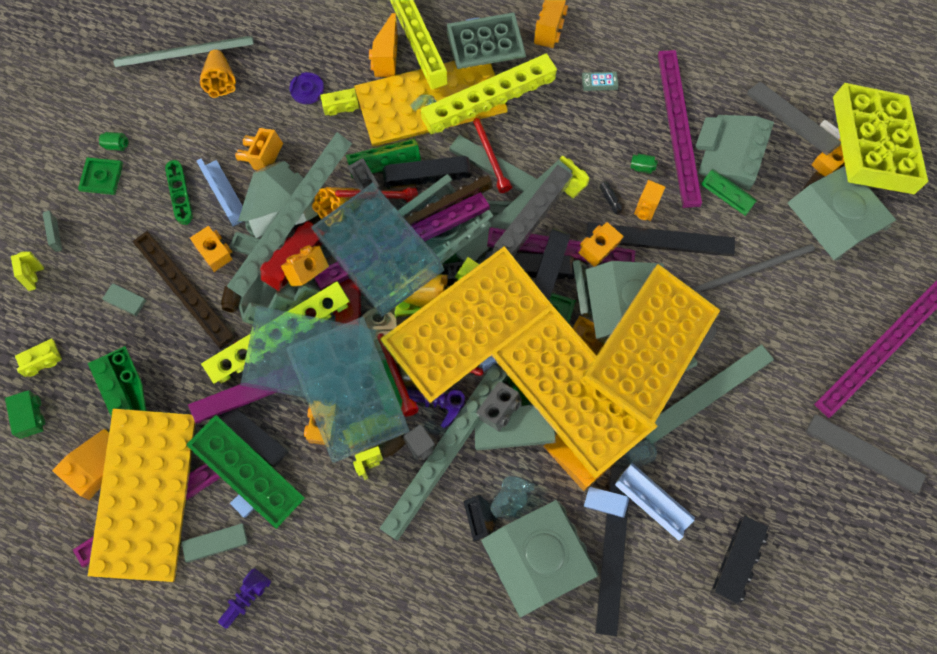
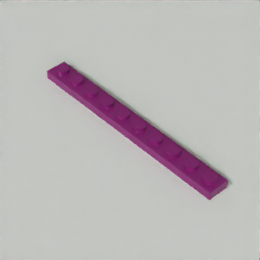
[658,50,702,208]
[314,192,490,291]
[814,280,937,418]

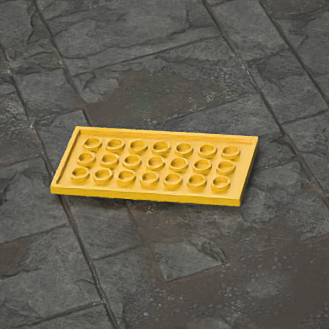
[354,61,507,147]
[380,246,552,403]
[582,264,720,428]
[491,305,658,478]
[88,409,196,582]

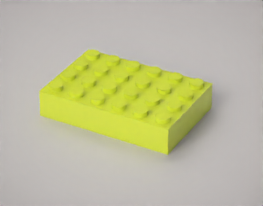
[833,83,928,194]

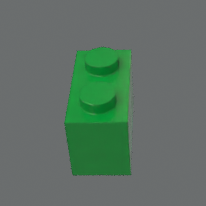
[5,390,45,439]

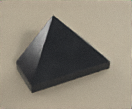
[463,495,498,541]

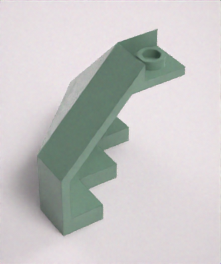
[238,161,318,238]
[239,257,320,327]

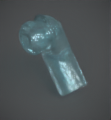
[410,95,437,112]

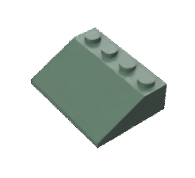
[447,13,526,69]
[698,115,774,191]

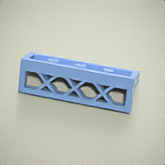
[197,159,243,226]
[615,463,695,540]

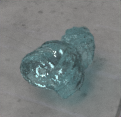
[490,476,535,517]

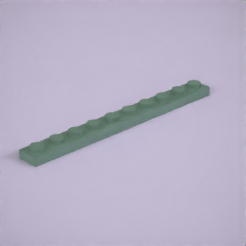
[227,132,352,297]
[379,365,509,541]

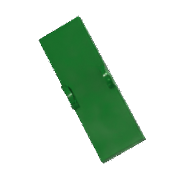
[186,415,305,529]

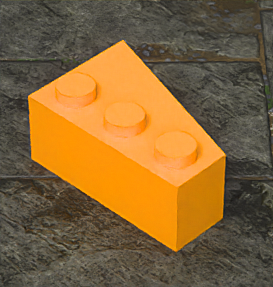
[534,0,569,48]

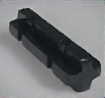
[599,181,624,214]

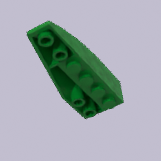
[87,346,147,418]

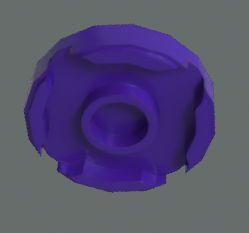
[289,72,325,104]

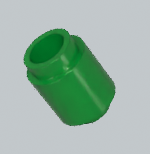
[99,132,129,151]
[630,153,658,174]

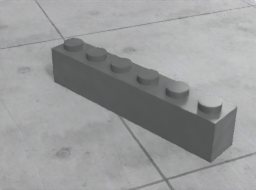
[492,165,573,257]

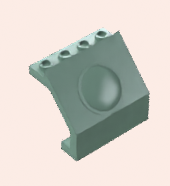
[787,166,896,261]
[387,174,493,268]
[586,261,664,345]
[481,500,599,618]

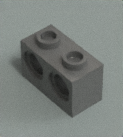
[476,381,522,431]
[404,424,435,461]

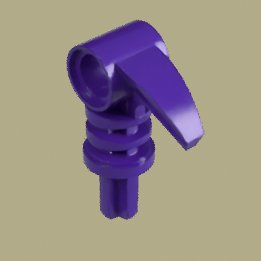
[408,390,465,428]
[218,568,271,629]

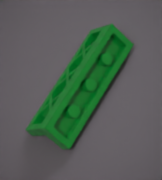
[346,139,421,178]

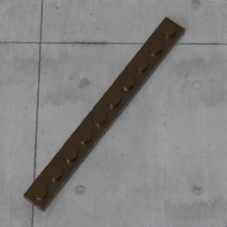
[326,175,493,265]

